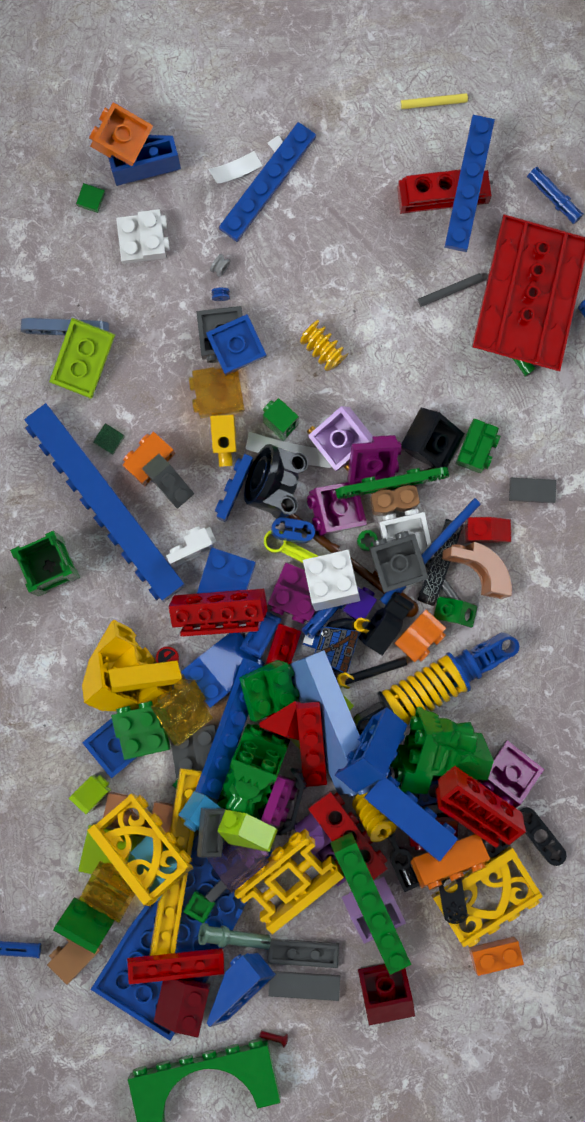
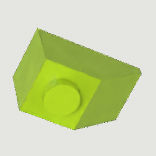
[68,775,111,814]
[217,810,278,852]

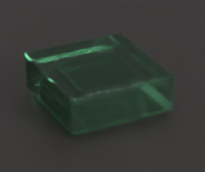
[93,423,125,455]

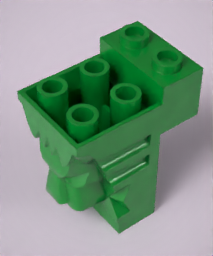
[390,707,494,794]
[217,723,290,820]

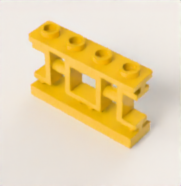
[234,828,344,934]

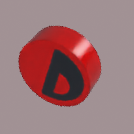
[156,647,179,663]

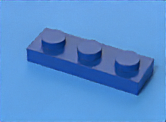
[215,454,253,522]

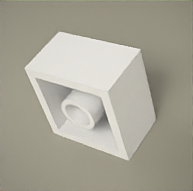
[303,550,360,611]

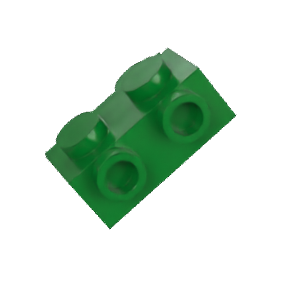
[239,660,299,722]
[111,701,171,760]

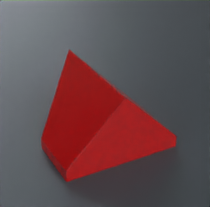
[259,701,301,740]

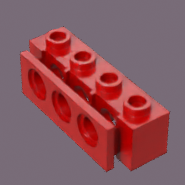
[397,170,492,214]
[168,588,268,637]
[436,766,526,848]
[308,791,388,880]

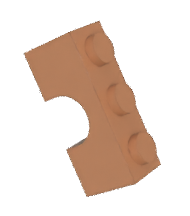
[103,792,174,833]

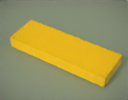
[108,661,182,693]

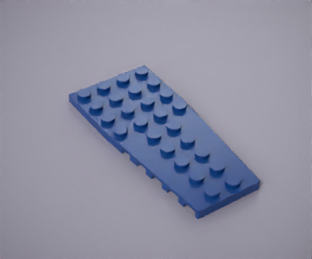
[90,834,273,1041]

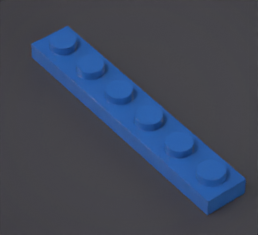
[444,115,495,252]
[219,122,316,242]
[195,658,263,799]

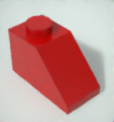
[465,517,511,543]

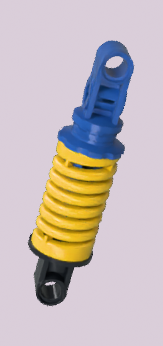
[353,632,520,735]

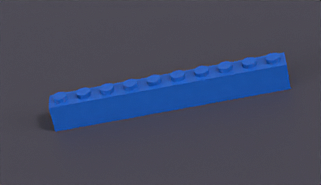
[24,403,186,602]

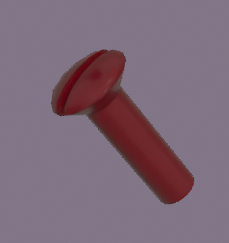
[259,1030,288,1048]

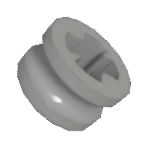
[210,254,231,277]

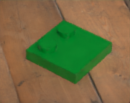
[53,897,115,954]

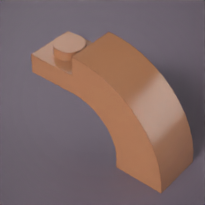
[442,542,512,599]

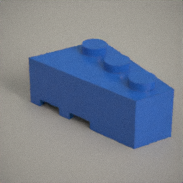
[108,135,181,186]
[335,707,407,793]

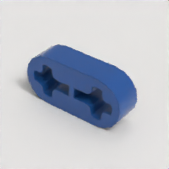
[271,517,315,543]

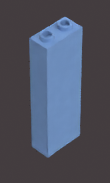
[289,650,377,797]

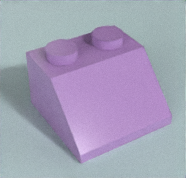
[308,406,373,471]
[342,877,406,944]

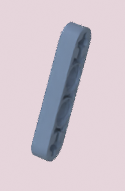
[21,318,109,336]

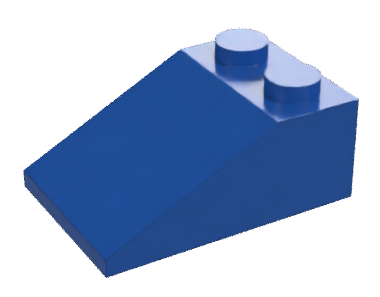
[197,547,256,594]
[181,633,265,708]
[207,953,276,1027]

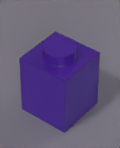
[342,587,377,619]

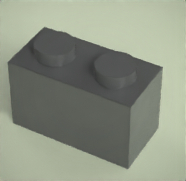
[142,454,194,509]

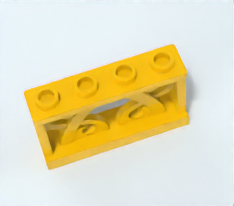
[87,793,193,906]
[431,846,543,947]

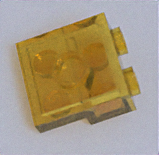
[189,367,245,419]
[151,679,213,746]
[79,861,136,923]

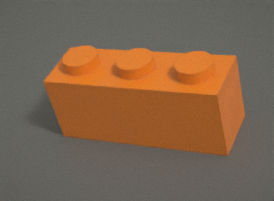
[411,834,490,890]

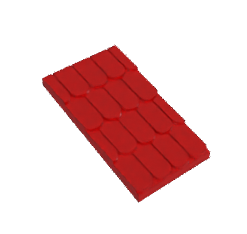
[472,214,585,372]

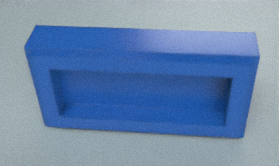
[240,611,282,660]

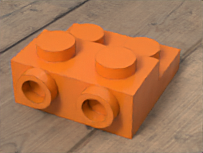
[89,102,153,166]

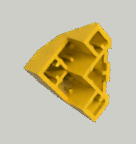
[82,620,174,711]

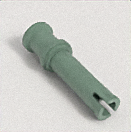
[198,923,271,950]

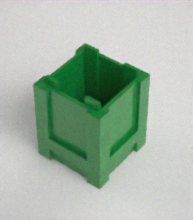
[10,530,80,597]

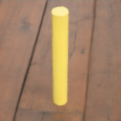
[400,93,468,109]

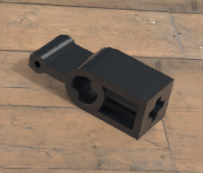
[358,591,414,656]
[387,832,420,892]

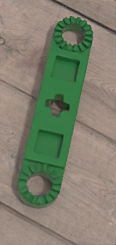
[335,467,450,499]

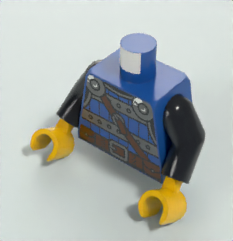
[302,618,370,689]

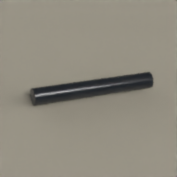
[345,657,407,685]

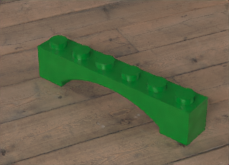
[330,832,412,975]

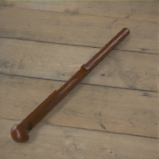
[281,503,419,617]

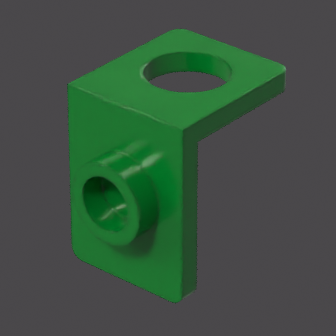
[434,597,477,628]

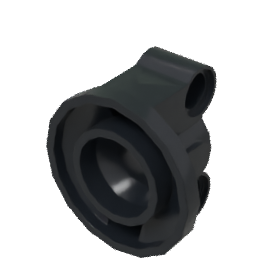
[244,444,308,519]

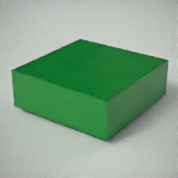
[76,183,105,213]
[183,890,216,923]

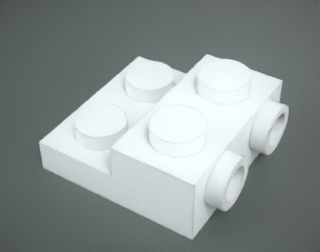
[116,209,170,264]
[378,508,434,558]
[166,526,217,568]

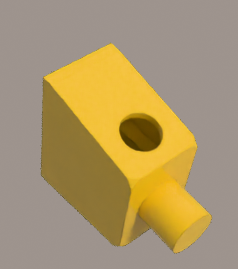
[210,415,237,467]

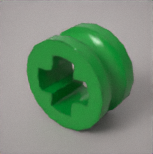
[357,530,378,551]

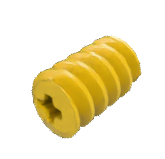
[300,320,349,371]
[352,792,397,842]

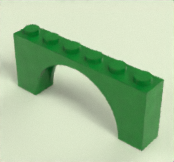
[128,1038,281,1122]

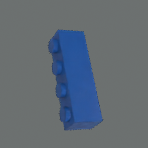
[364,775,458,861]

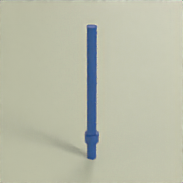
[379,498,481,605]

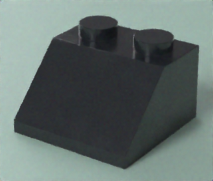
[401,407,465,469]

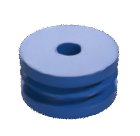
[211,287,230,301]

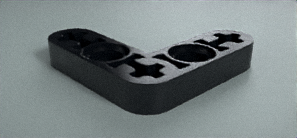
[481,807,567,866]

